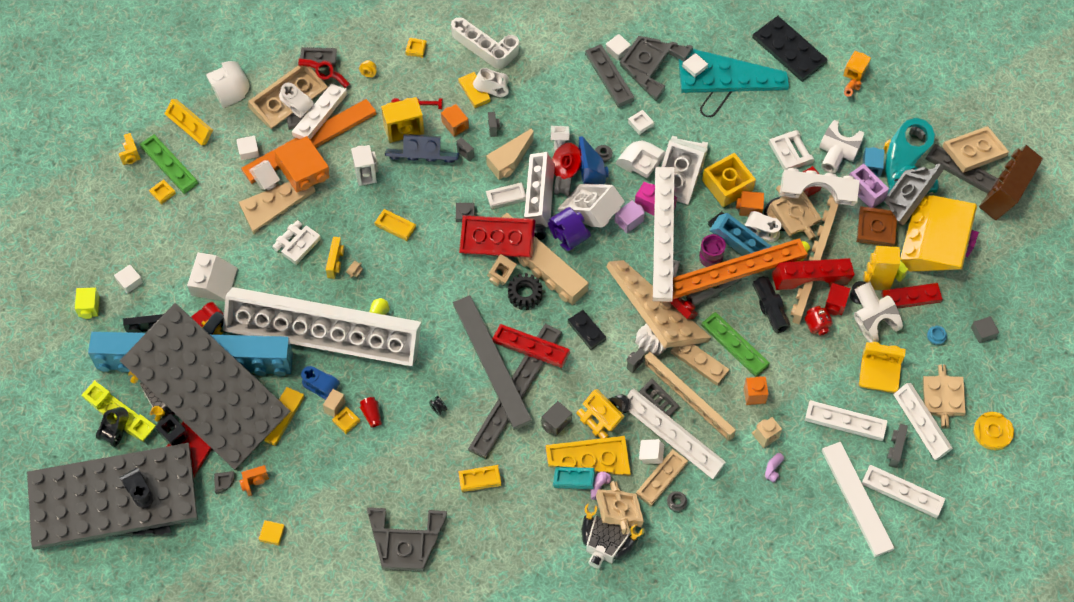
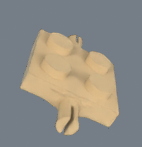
[770,185,822,240]
[923,364,965,429]
[596,481,644,535]

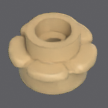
[346,261,363,278]

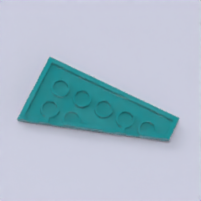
[678,49,789,93]

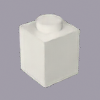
[249,160,280,190]

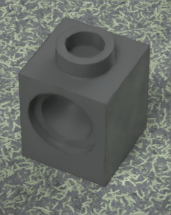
[541,401,572,436]

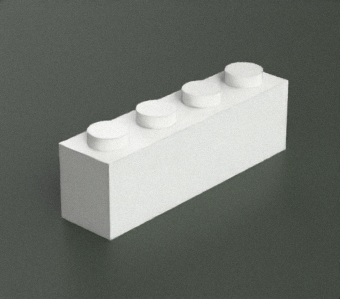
[524,152,555,227]

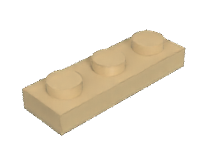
[671,344,730,386]

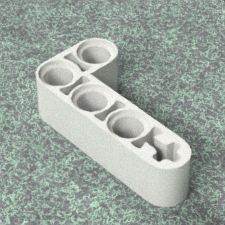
[451,17,519,69]

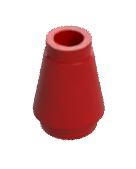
[359,397,382,428]

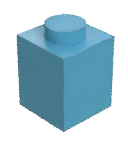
[862,147,884,177]

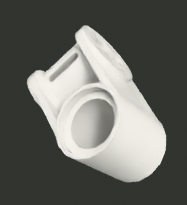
[473,68,509,97]
[279,83,314,118]
[745,211,781,242]

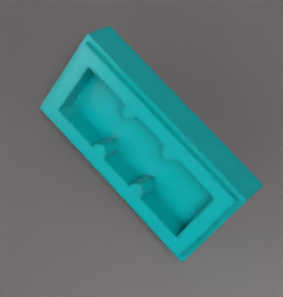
[553,467,596,489]

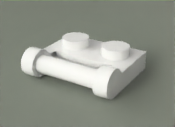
[769,130,815,170]

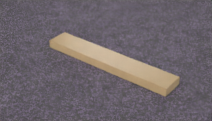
[645,352,736,441]

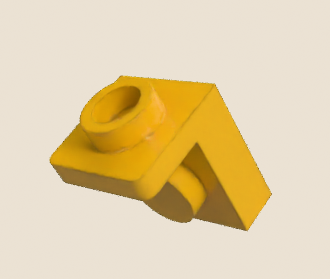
[119,133,141,165]

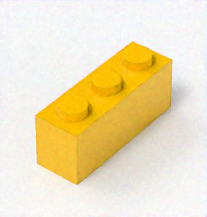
[863,246,900,290]

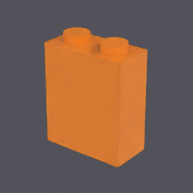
[274,136,330,193]

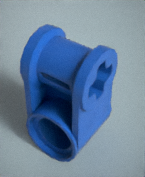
[301,366,340,400]

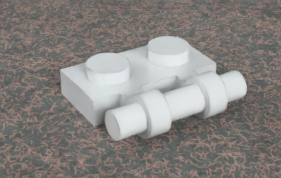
[272,220,321,265]

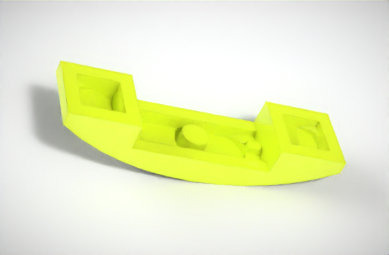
[81,381,156,442]

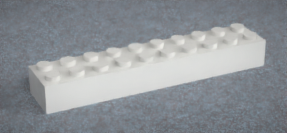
[223,287,421,366]

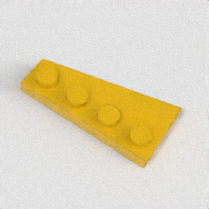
[545,436,631,476]

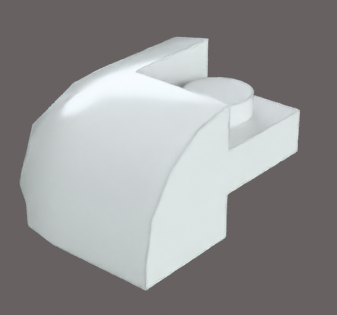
[206,61,250,108]
[616,141,666,178]

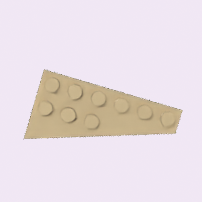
[606,260,711,348]

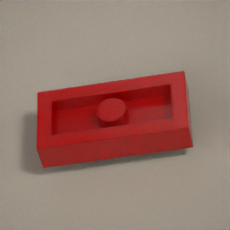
[670,297,698,319]

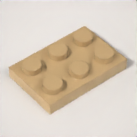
[942,126,1009,173]

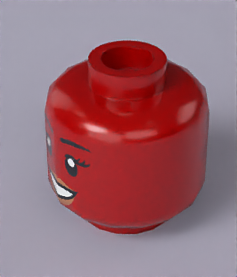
[804,306,833,336]

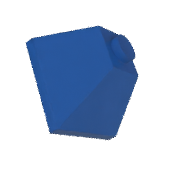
[578,136,609,185]

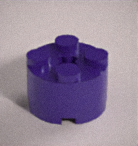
[548,207,591,251]

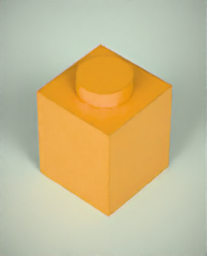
[843,51,871,81]

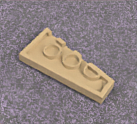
[239,182,315,234]

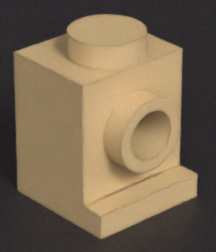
[487,254,517,286]
[752,417,782,448]

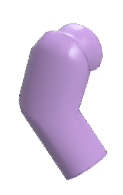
[765,453,784,482]
[591,471,611,500]

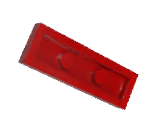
[881,283,943,309]

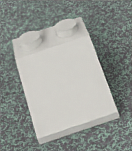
[661,138,708,205]
[558,184,625,227]

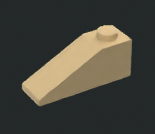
[486,129,534,180]

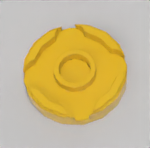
[973,412,1014,450]

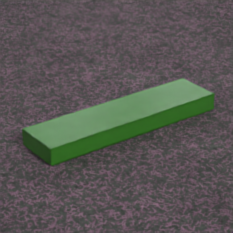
[139,134,199,194]
[701,312,770,377]

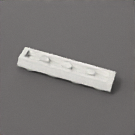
[292,84,347,139]
[893,383,953,460]
[805,400,887,441]
[862,465,945,518]

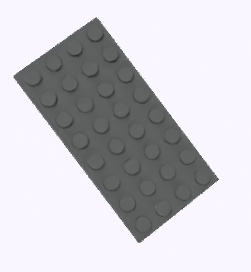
[120,303,291,470]
[27,443,198,550]

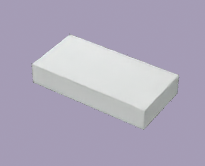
[486,182,526,209]

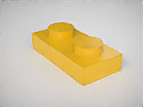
[326,237,345,279]

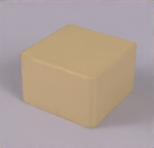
[323,389,345,417]

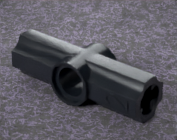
[752,276,790,333]

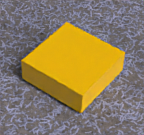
[405,38,427,58]
[149,179,176,205]
[332,406,360,434]
[259,520,285,546]

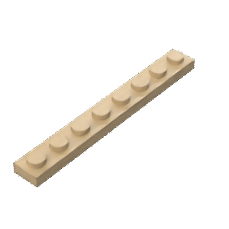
[790,195,839,324]

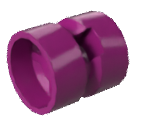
[699,234,726,267]

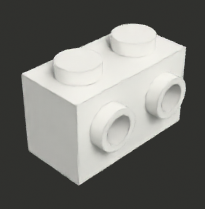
[351,145,378,186]

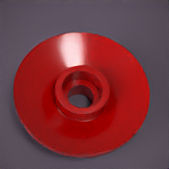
[552,143,582,179]

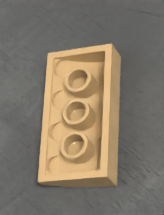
[248,66,328,129]

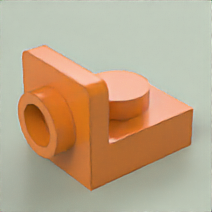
[239,465,269,497]

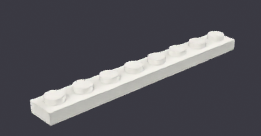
[653,167,674,302]

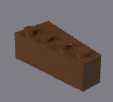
[979,145,1043,220]

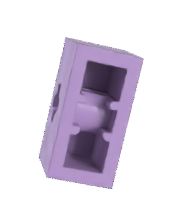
[849,164,889,208]

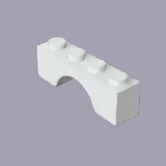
[780,168,860,206]

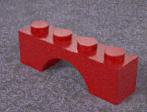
[772,258,855,290]

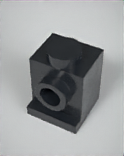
[155,414,189,446]

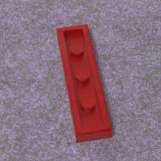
[492,324,570,368]

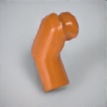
[844,79,862,97]

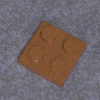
[856,206,897,247]

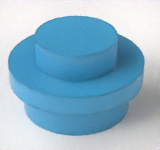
[927,326,947,345]

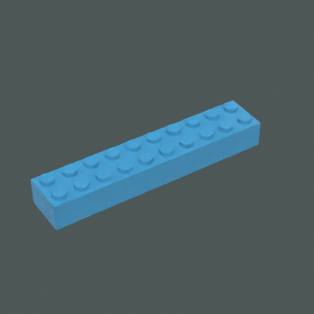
[88,332,293,376]

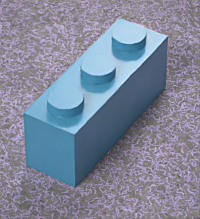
[709,213,772,256]

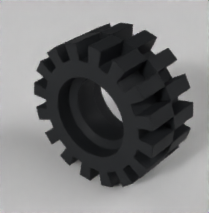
[508,273,542,310]

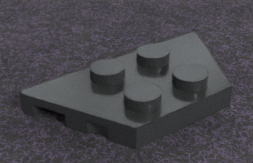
[884,164,944,226]

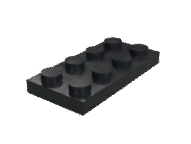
[752,16,828,82]

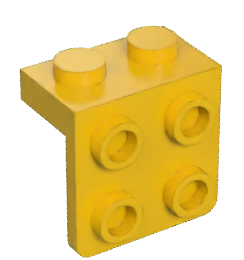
[859,342,906,393]

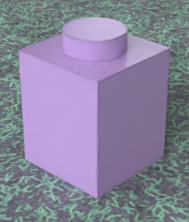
[615,200,645,234]

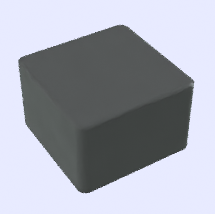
[971,316,999,343]

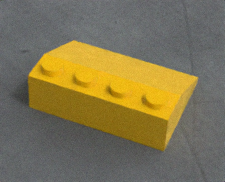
[900,196,977,272]

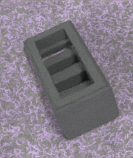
[638,379,679,417]

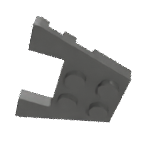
[620,36,693,101]
[367,507,447,571]

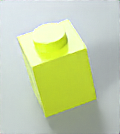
[75,287,100,319]

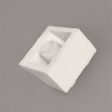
[187,252,238,302]

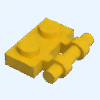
[576,389,625,439]

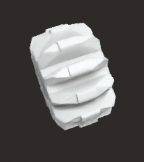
[635,324,666,356]

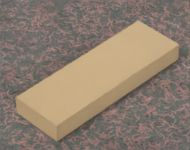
[636,449,688,507]

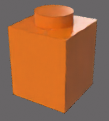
[441,104,469,137]
[736,191,764,217]
[744,376,769,405]

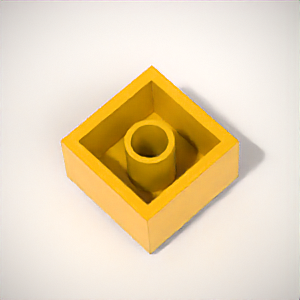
[381,97,424,143]
[702,152,756,208]

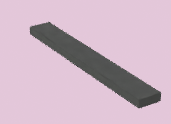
[453,295,532,430]
[468,323,562,459]

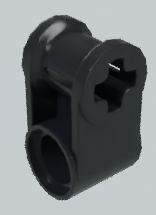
[96,407,129,447]
[119,467,153,508]

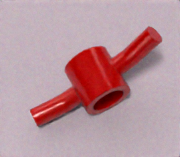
[298,58,350,88]

